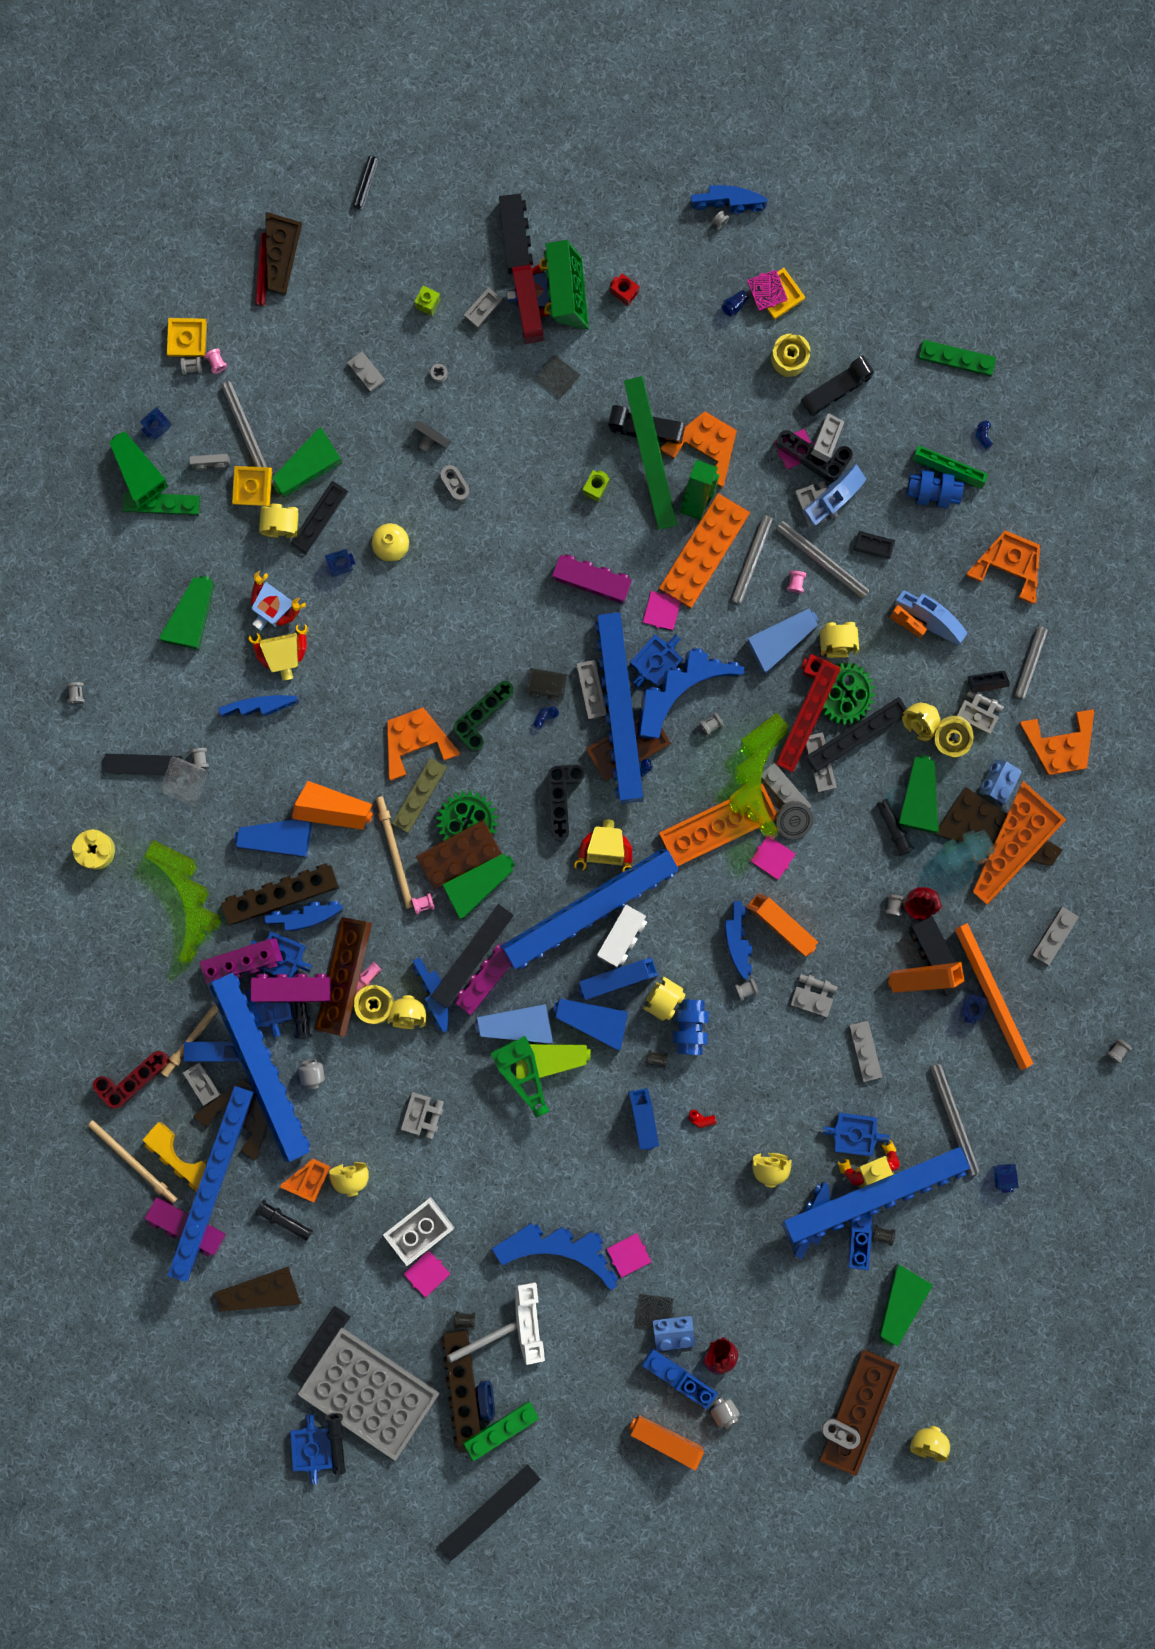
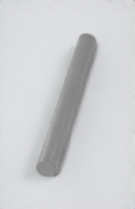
[447,1321,517,1363]

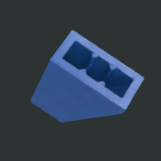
[629,1088,659,1150]

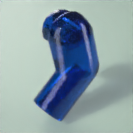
[533,706,559,729]
[640,759,653,777]

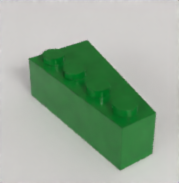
[680,460,720,520]

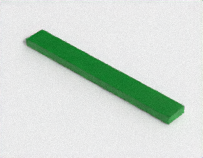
[624,376,678,530]

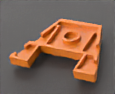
[660,411,737,488]
[966,530,1040,605]
[387,708,460,781]
[1020,709,1094,775]

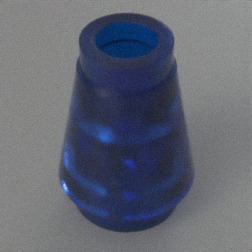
[721,290,749,317]

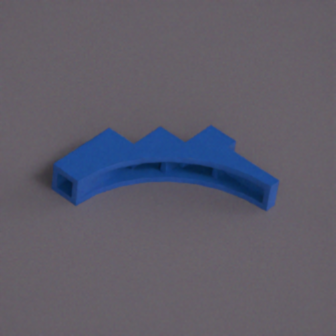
[637,648,744,740]
[492,1223,618,1290]

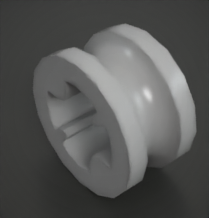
[711,211,729,230]
[431,364,448,382]

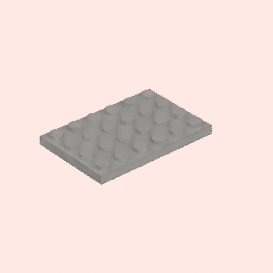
[298,1328,440,1461]

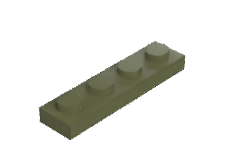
[392,758,447,833]

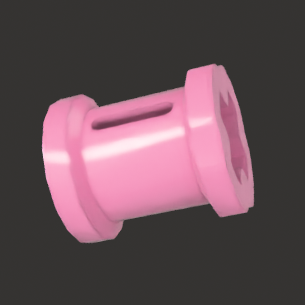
[204,349,228,374]
[787,571,806,593]
[412,893,435,915]

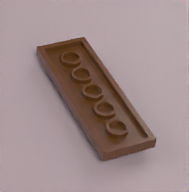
[315,917,372,1037]
[819,1349,900,1476]

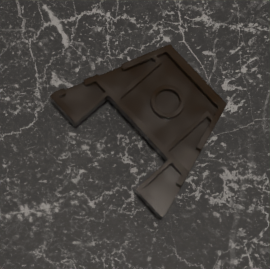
[193,1079,268,1160]

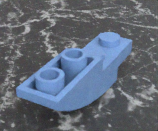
[802,464,867,525]
[894,590,967,646]

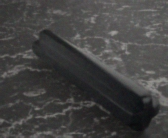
[353,155,378,210]

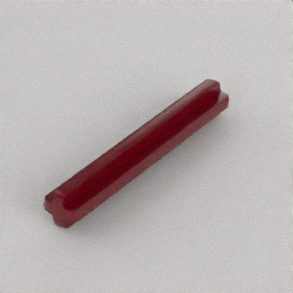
[255,233,267,306]

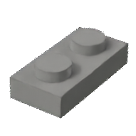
[464,287,503,329]
[347,351,386,393]
[190,454,230,471]
[183,1062,221,1106]

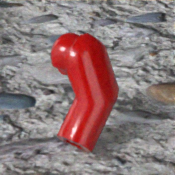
[688,1110,716,1128]

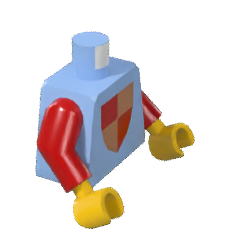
[251,570,306,631]

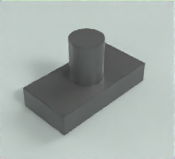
[413,420,452,452]

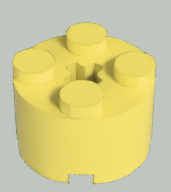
[771,334,810,377]
[259,504,299,538]
[820,622,859,658]
[935,716,974,757]
[72,829,115,870]
[643,976,685,1021]
[354,985,394,1024]

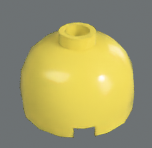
[371,523,409,561]
[902,702,941,741]
[387,995,426,1029]
[752,1153,792,1188]
[329,1162,369,1197]
[910,1426,950,1462]

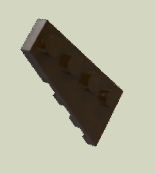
[265,212,302,295]
[214,1266,301,1312]

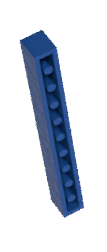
[595,612,644,804]
[500,848,679,969]
[207,973,310,1162]
[167,1086,255,1282]
[781,1147,970,1247]

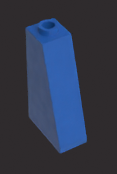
[234,819,312,858]
[579,958,658,1000]
[553,999,628,1050]

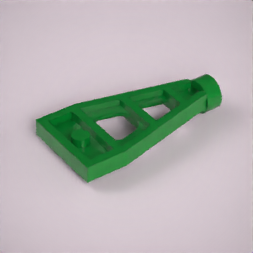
[490,1036,549,1118]

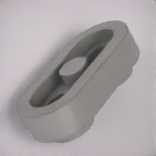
[441,465,470,501]
[822,1419,860,1449]

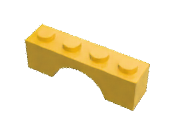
[143,1122,207,1191]

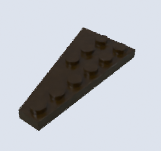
[934,787,1063,866]

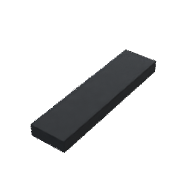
[291,481,348,554]
[105,753,183,776]
[290,1306,351,1382]

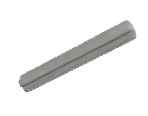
[1015,627,1048,699]

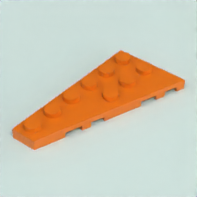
[972,781,1066,905]

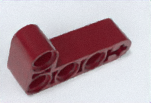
[512,264,544,344]
[93,1051,170,1108]

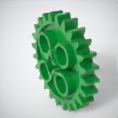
[821,662,876,725]
[436,790,498,841]

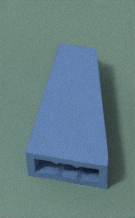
[747,608,819,675]
[474,1004,553,1043]

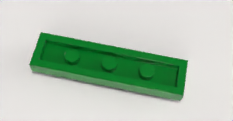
[918,339,997,377]
[913,445,988,489]
[123,492,200,515]
[462,1401,539,1461]

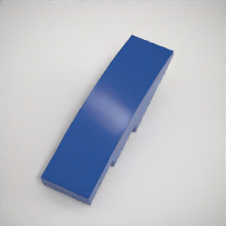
[218,695,299,718]

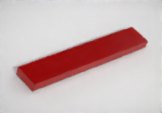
[776,660,841,772]

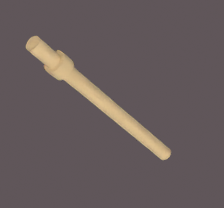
[376,796,413,909]
[161,1003,219,1077]
[88,1120,178,1205]

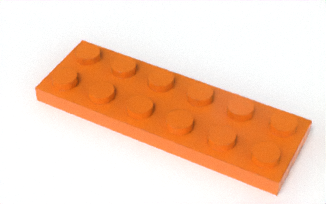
[659,493,750,608]
[659,783,777,867]

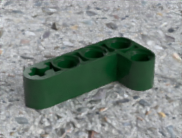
[454,681,514,752]

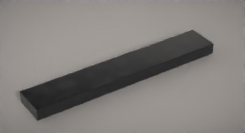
[804,697,907,773]
[430,904,514,1008]
[439,1464,541,1560]

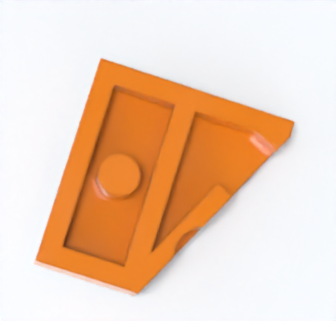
[889,605,927,639]
[280,1158,331,1203]

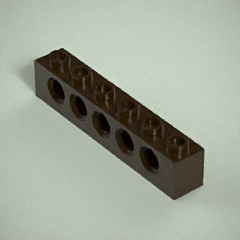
[221,863,340,926]
[441,1329,481,1454]

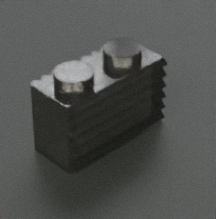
[526,668,567,701]

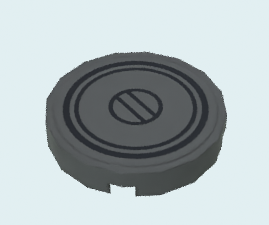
[775,801,813,839]

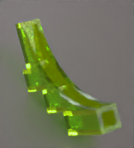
[729,712,789,840]
[144,840,221,964]

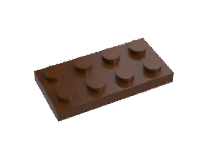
[586,718,671,782]
[416,820,502,890]

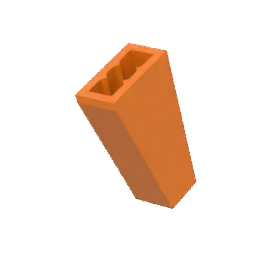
[292,781,373,830]
[746,893,818,956]
[888,962,964,993]
[629,1415,704,1471]

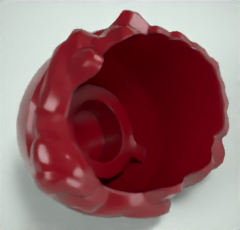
[904,887,942,920]
[702,1337,739,1375]

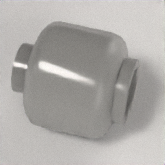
[298,1059,325,1089]
[710,1398,740,1429]

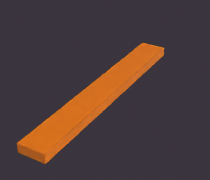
[955,923,1033,1070]

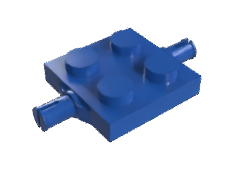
[630,634,684,688]
[250,931,313,978]
[246,972,293,1038]
[822,1112,889,1156]
[291,1414,333,1484]

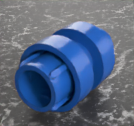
[906,470,964,509]
[673,999,709,1055]

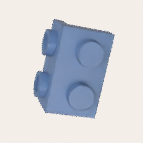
[979,759,1022,805]
[653,1316,695,1351]

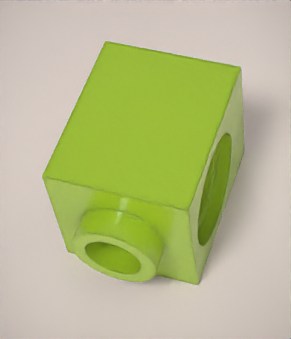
[414,286,441,316]
[582,470,610,502]

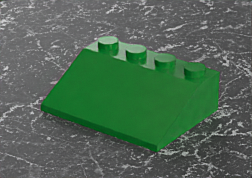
[544,239,589,329]

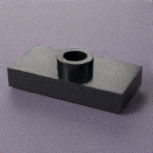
[854,531,895,560]
[967,671,1010,693]

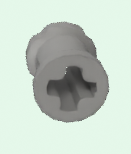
[181,357,202,375]
[66,682,85,703]
[699,712,724,736]
[189,748,209,770]
[884,894,905,916]
[734,978,759,1001]
[1106,1038,1132,1064]

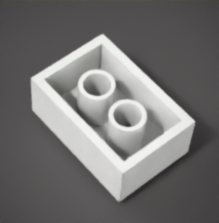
[597,905,647,968]
[383,1197,454,1266]

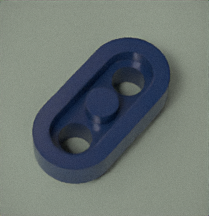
[476,1380,495,1421]

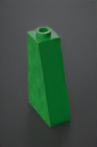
[272,427,342,498]
[109,431,168,509]
[159,576,215,650]
[899,755,939,834]
[443,853,515,920]
[879,1263,933,1347]

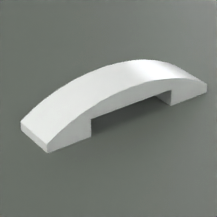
[515,1282,545,1365]

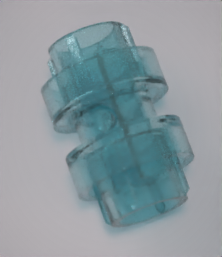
[936,830,995,875]

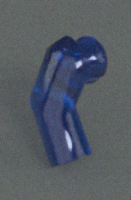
[976,420,993,450]

